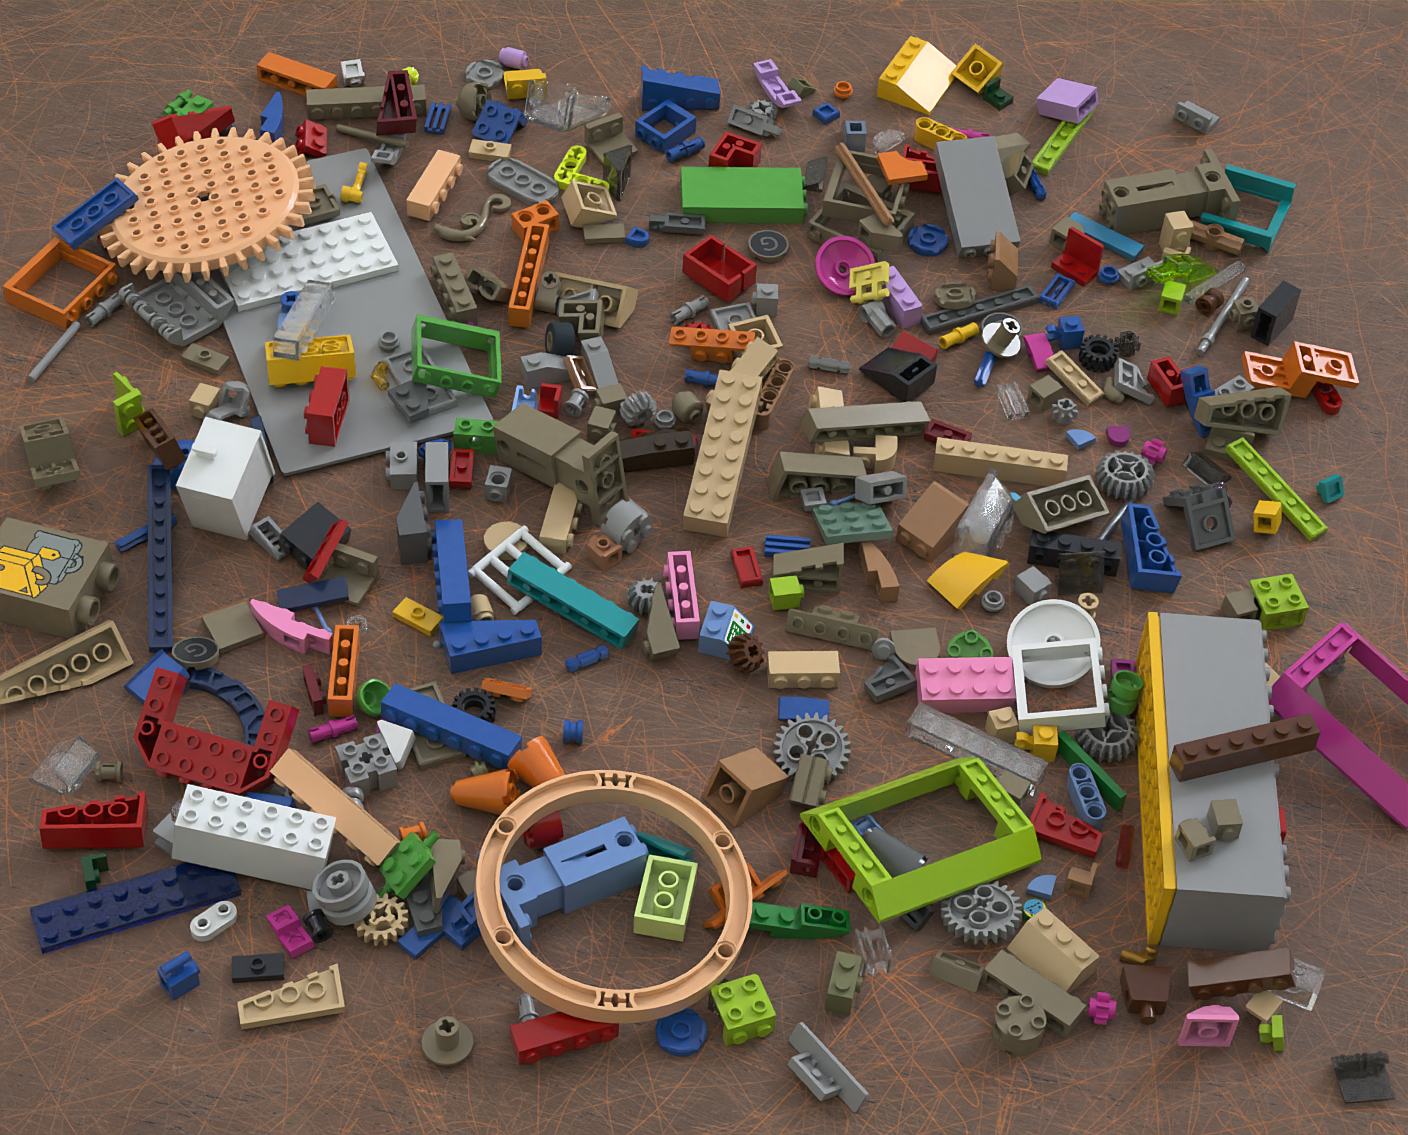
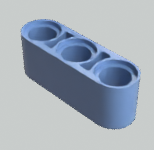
[1066,763,1106,831]

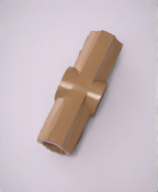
[1189,219,1245,256]

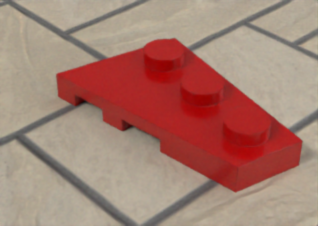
[1030,792,1103,858]

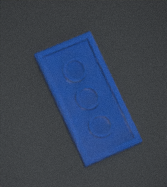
[51,178,139,250]

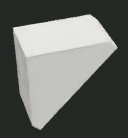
[377,720,416,770]

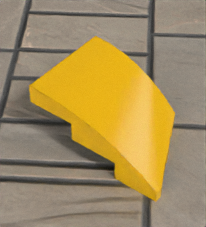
[927,551,1010,610]

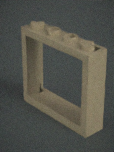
[822,150,911,227]
[807,182,915,263]

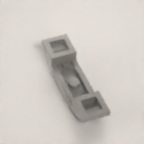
[371,134,407,165]

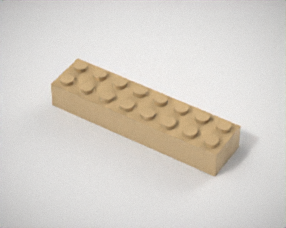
[683,370,762,537]

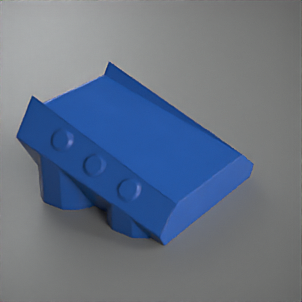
[124,649,190,705]

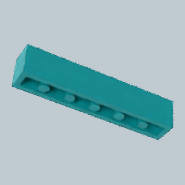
[507,552,639,650]

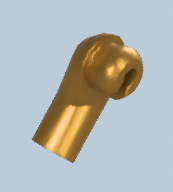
[1119,945,1158,965]

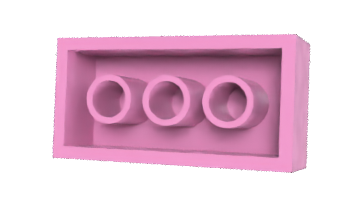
[915,657,1016,713]

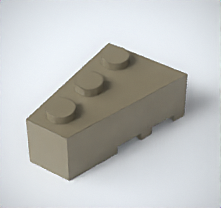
[772,543,844,593]

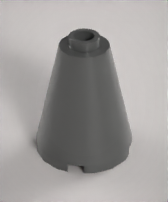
[861,827,929,878]

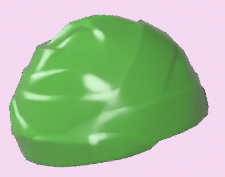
[355,679,390,717]

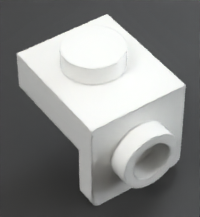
[341,59,365,87]

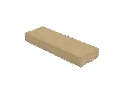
[1045,350,1104,407]

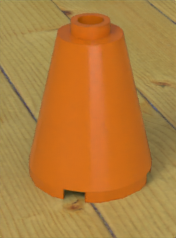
[507,736,565,788]
[450,769,520,816]

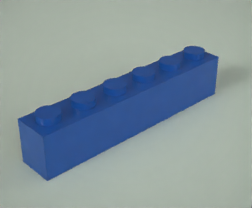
[431,519,472,623]
[381,683,522,769]

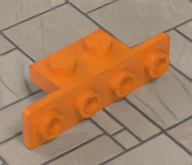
[669,327,755,363]
[702,862,788,929]

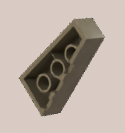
[1194,387,1292,435]
[766,451,867,501]

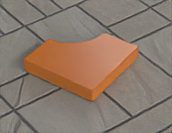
[877,151,928,185]

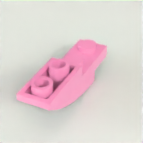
[250,599,334,655]

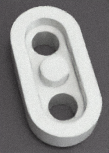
[190,901,237,942]

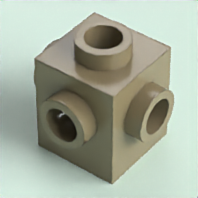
[1229,297,1259,332]

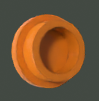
[833,81,853,99]

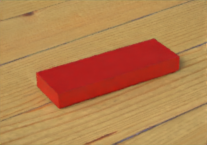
[303,519,349,583]

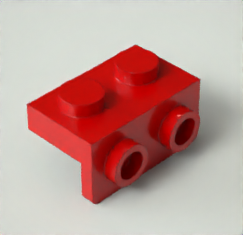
[295,119,327,158]

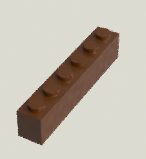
[1169,713,1321,782]

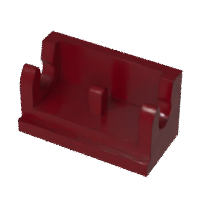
[790,819,822,878]

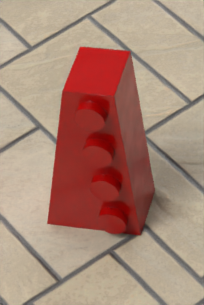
[39,791,148,849]

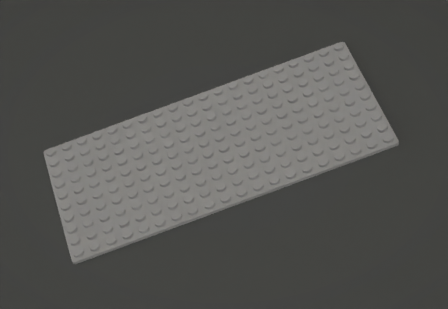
[197,148,493,476]

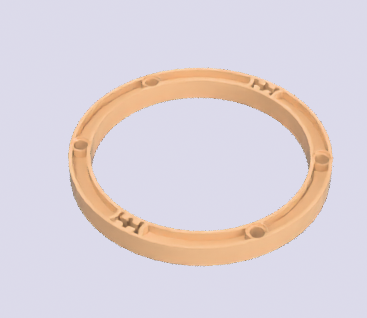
[474,770,753,1023]

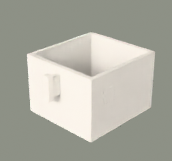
[176,417,275,541]

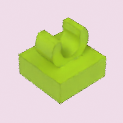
[1259,1015,1284,1051]

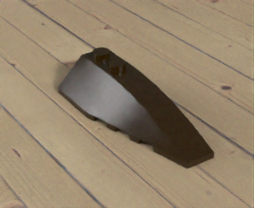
[619,427,694,472]

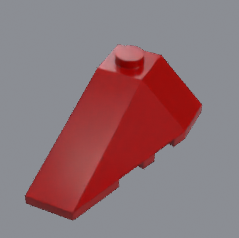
[151,106,235,150]

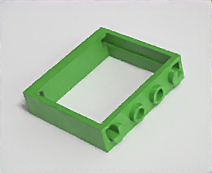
[411,314,502,398]

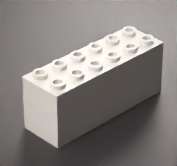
[171,784,336,890]

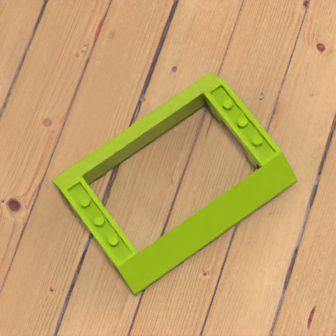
[800,757,1042,923]

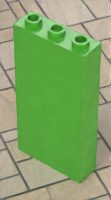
[680,167,808,223]

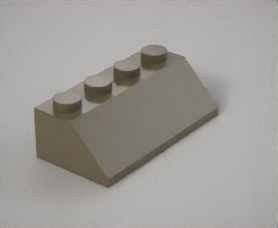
[1012,475,1110,534]

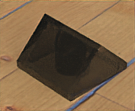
[603,145,632,201]

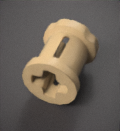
[1078,593,1099,620]

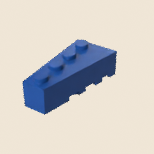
[640,65,720,111]
[1120,503,1182,593]
[439,620,542,674]

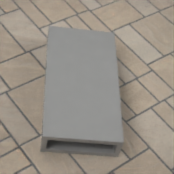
[933,136,1021,258]

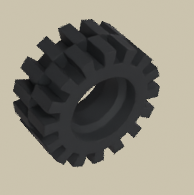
[1078,334,1119,373]
[452,687,496,723]

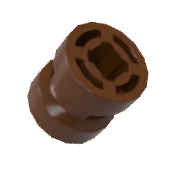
[1195,288,1224,316]

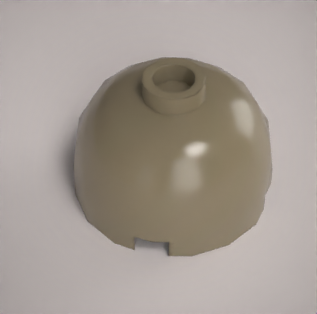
[456,82,492,121]

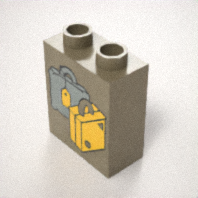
[0,517,120,639]

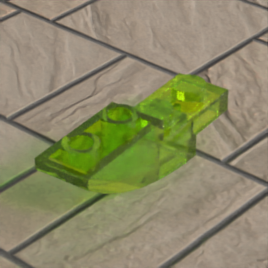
[1146,253,1219,284]

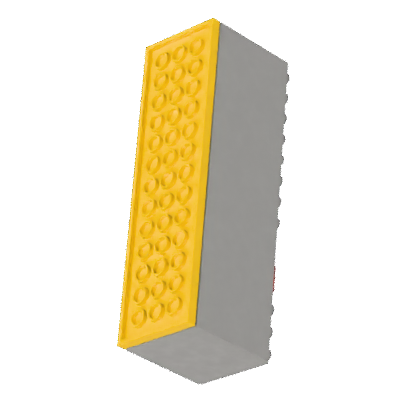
[1135,612,1291,952]

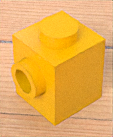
[1253,500,1282,534]

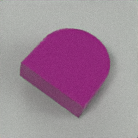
[1106,426,1130,447]

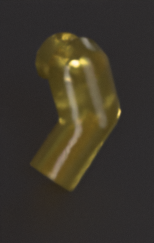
[371,361,389,391]

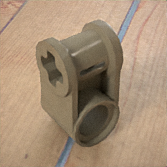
[534,271,562,314]

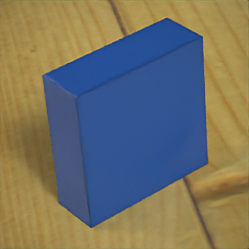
[812,102,840,125]

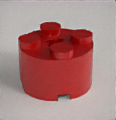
[522,811,563,850]

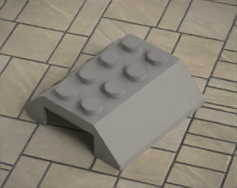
[118,272,235,347]

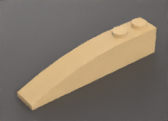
[0,620,134,704]

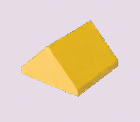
[951,43,1004,94]

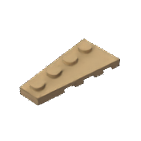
[237,963,345,1030]

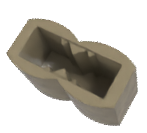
[464,267,513,303]

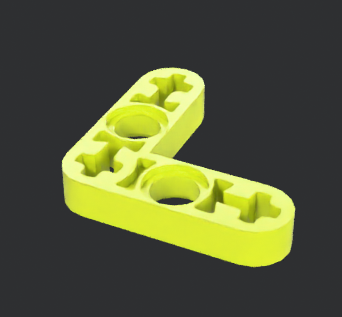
[554,145,610,193]

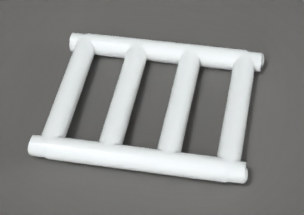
[468,525,572,615]

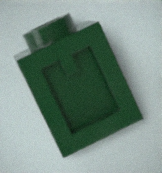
[983,77,1014,111]
[81,853,109,896]

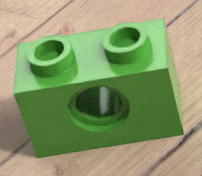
[453,418,499,455]

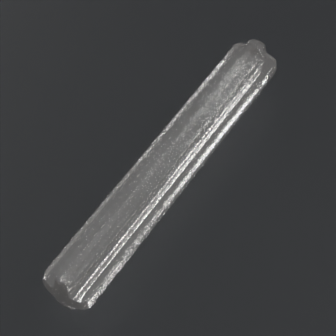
[1184,261,1245,304]

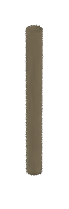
[336,124,409,149]

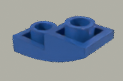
[778,697,829,723]

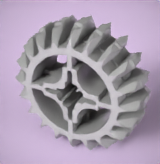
[1095,449,1155,501]
[1074,705,1138,764]

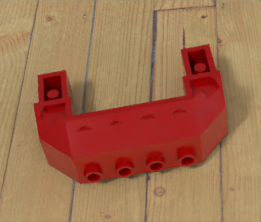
[133,667,300,797]

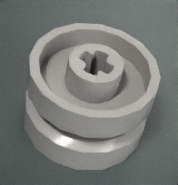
[312,860,377,926]

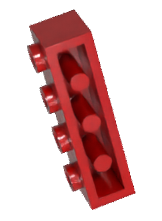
[510,1004,619,1065]

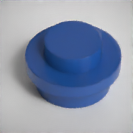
[1098,265,1119,284]

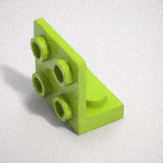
[1250,574,1309,631]

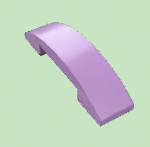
[753,59,802,108]

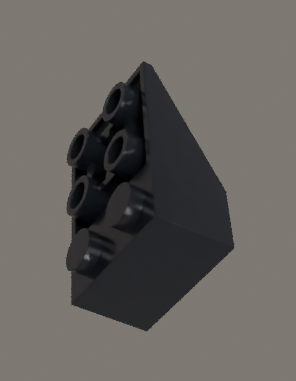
[859,347,937,402]

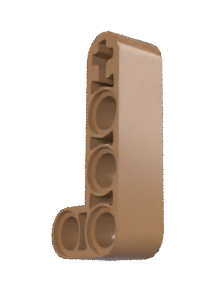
[754,357,794,431]

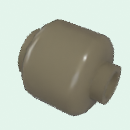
[671,391,704,423]

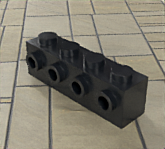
[1027,529,1122,577]

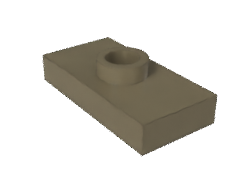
[181,343,230,376]

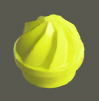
[402,67,419,85]

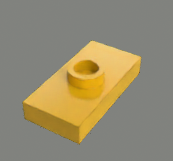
[392,597,443,637]

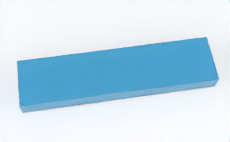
[1069,212,1145,262]

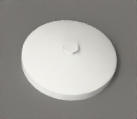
[1007,599,1100,689]

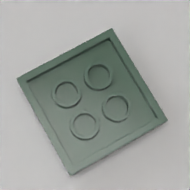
[812,502,893,545]

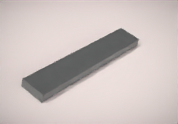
[920,284,1039,335]

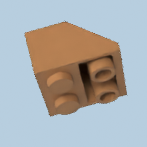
[987,231,1018,291]

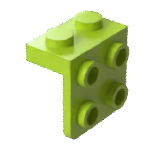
[112,372,145,437]
[711,974,776,1046]

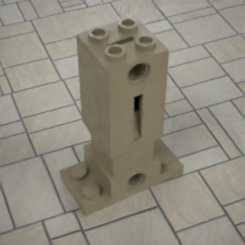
[1099,148,1240,235]
[493,403,628,526]

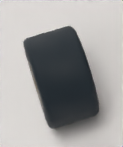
[545,322,575,357]

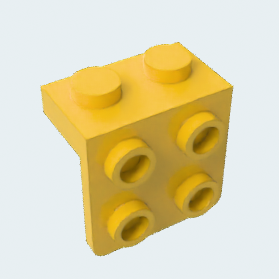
[503,69,546,99]

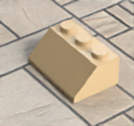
[1006,907,1100,994]

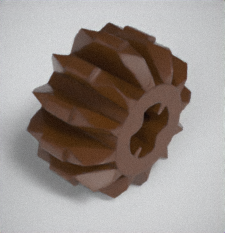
[726,633,765,673]

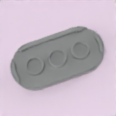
[488,158,559,206]

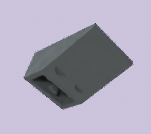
[396,482,432,565]

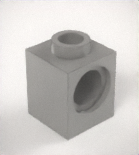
[485,465,512,503]

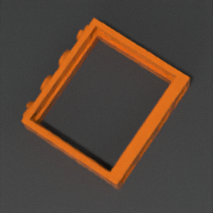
[2,237,118,329]

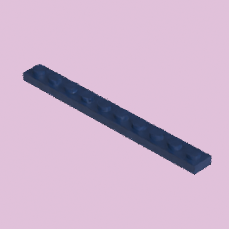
[147,465,173,653]

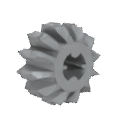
[619,391,657,427]
[627,577,666,615]

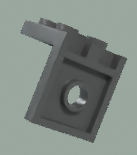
[1163,484,1236,550]

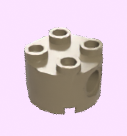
[991,994,1047,1056]

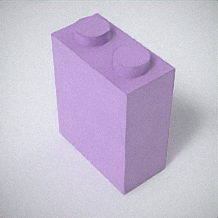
[1037,78,1099,124]

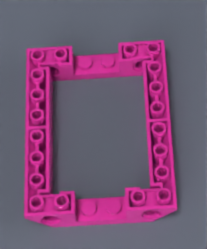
[1268,622,1408,830]

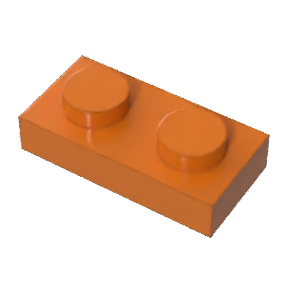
[481,678,533,702]

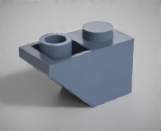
[841,121,867,152]

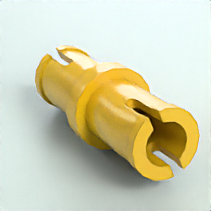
[938,322,979,349]

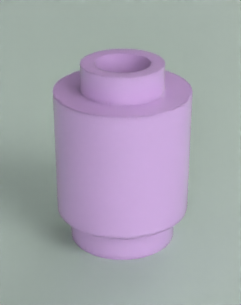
[499,47,529,70]

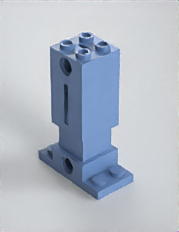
[478,816,649,951]

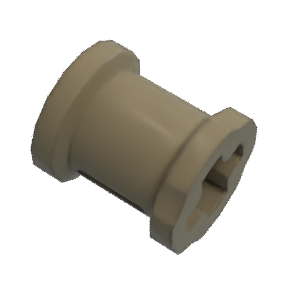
[95,760,123,782]

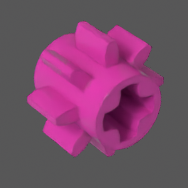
[1141,438,1168,466]
[1087,992,1116,1025]

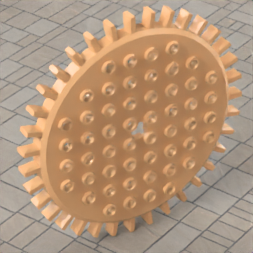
[98,127,316,283]

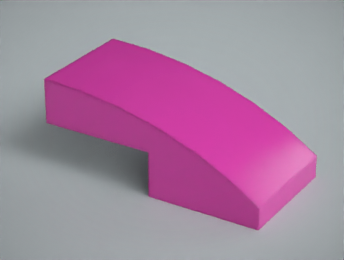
[1023,333,1054,372]
[266,905,314,959]

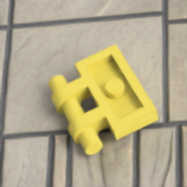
[849,261,890,304]

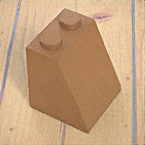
[896,481,969,563]
[702,747,789,827]

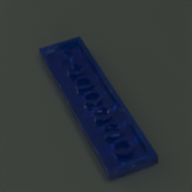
[29,862,242,954]

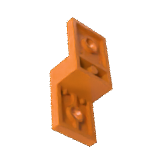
[1241,341,1359,398]

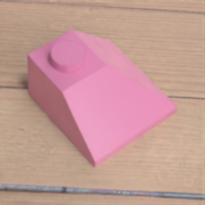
[1178,1005,1239,1047]

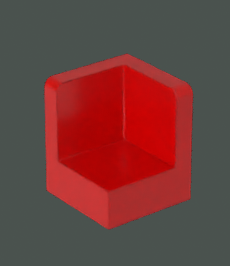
[537,383,562,419]

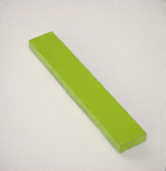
[1032,107,1096,176]
[1225,437,1328,542]

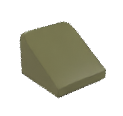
[787,78,816,99]

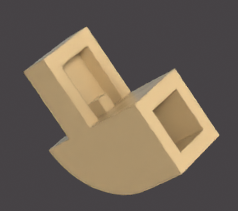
[852,435,897,474]

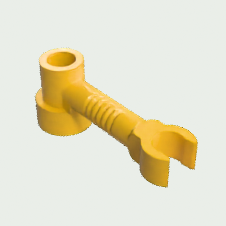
[340,162,368,203]

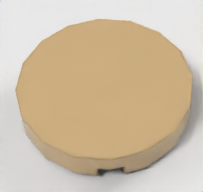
[484,521,529,560]

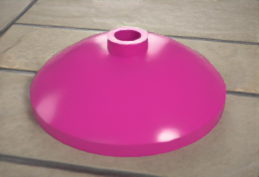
[815,236,875,296]

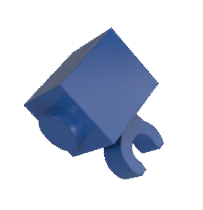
[1045,316,1085,350]

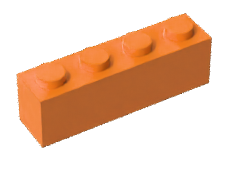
[257,52,337,97]
[328,625,360,717]

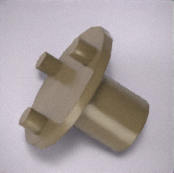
[981,318,1021,358]
[421,1016,474,1066]

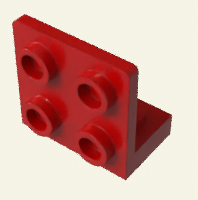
[1051,227,1104,288]

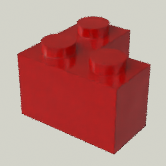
[709,131,762,167]
[1147,356,1198,408]

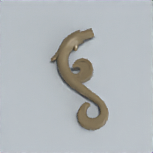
[433,194,511,242]

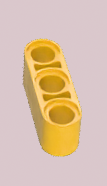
[914,117,967,150]

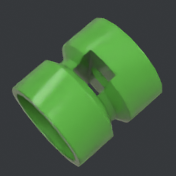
[1105,670,1143,715]

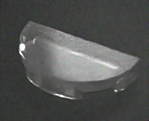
[873,130,906,154]

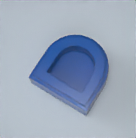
[625,227,649,248]

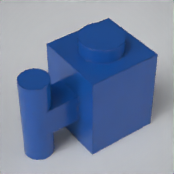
[157,951,200,1001]

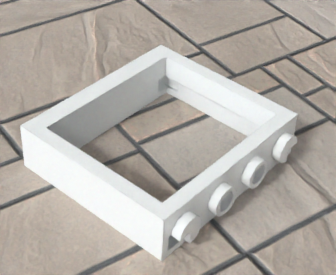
[1011,638,1110,733]

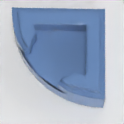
[1065,429,1096,450]
[1026,875,1057,900]

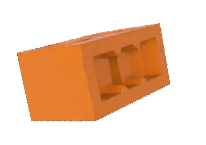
[511,200,559,243]

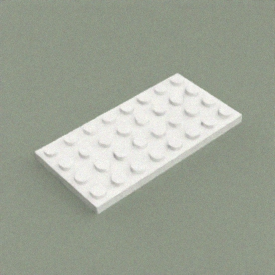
[218,212,399,312]

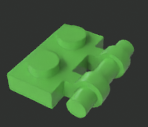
[162,89,214,116]

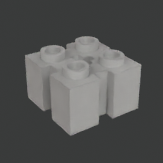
[335,733,398,797]

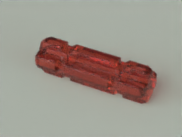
[1115,824,1135,869]

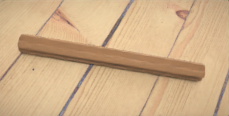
[835,143,894,227]

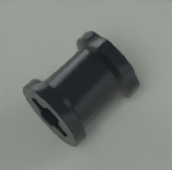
[302,909,333,943]

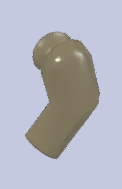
[1103,377,1124,404]

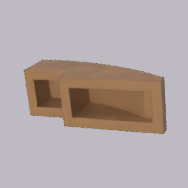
[858,541,900,602]

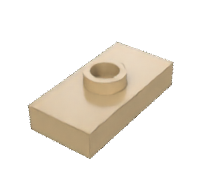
[469,139,512,161]

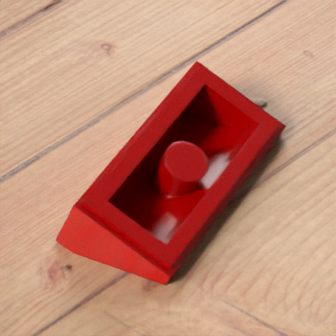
[892,331,937,362]

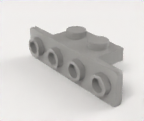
[787,1022,869,1113]

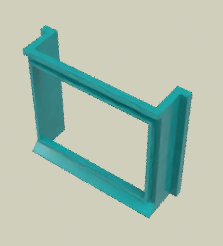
[1201,164,1296,253]

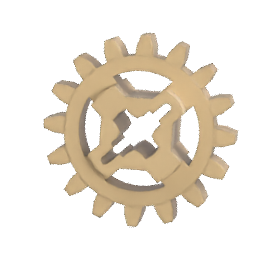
[354,893,409,946]

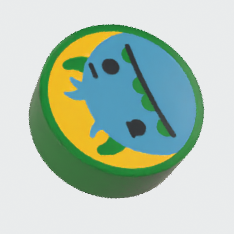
[1022,898,1047,921]

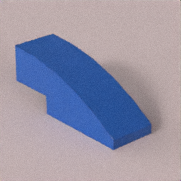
[260,91,284,143]
[1180,365,1215,437]

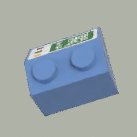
[698,601,755,660]

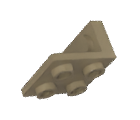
[584,112,638,165]
[322,543,379,606]

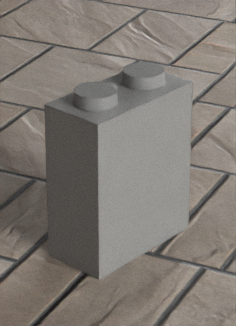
[425,442,449,512]

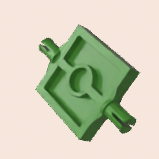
[377,830,440,899]

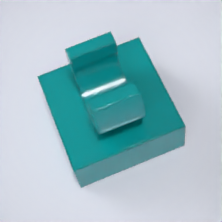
[1316,474,1345,504]

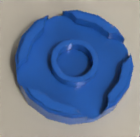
[908,224,949,257]
[655,1008,707,1057]

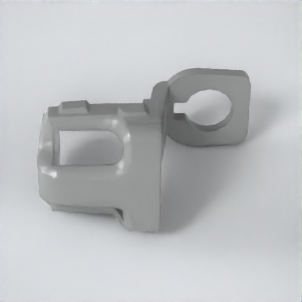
[202,381,250,423]

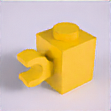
[1014,725,1058,762]

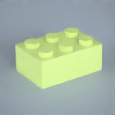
[633,855,698,942]

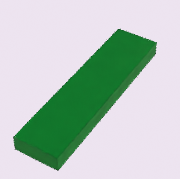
[1057,730,1127,812]

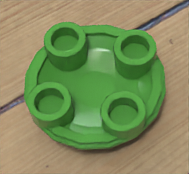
[946,630,993,658]

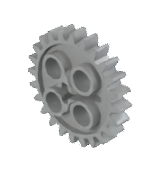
[773,713,851,785]
[941,881,1022,945]

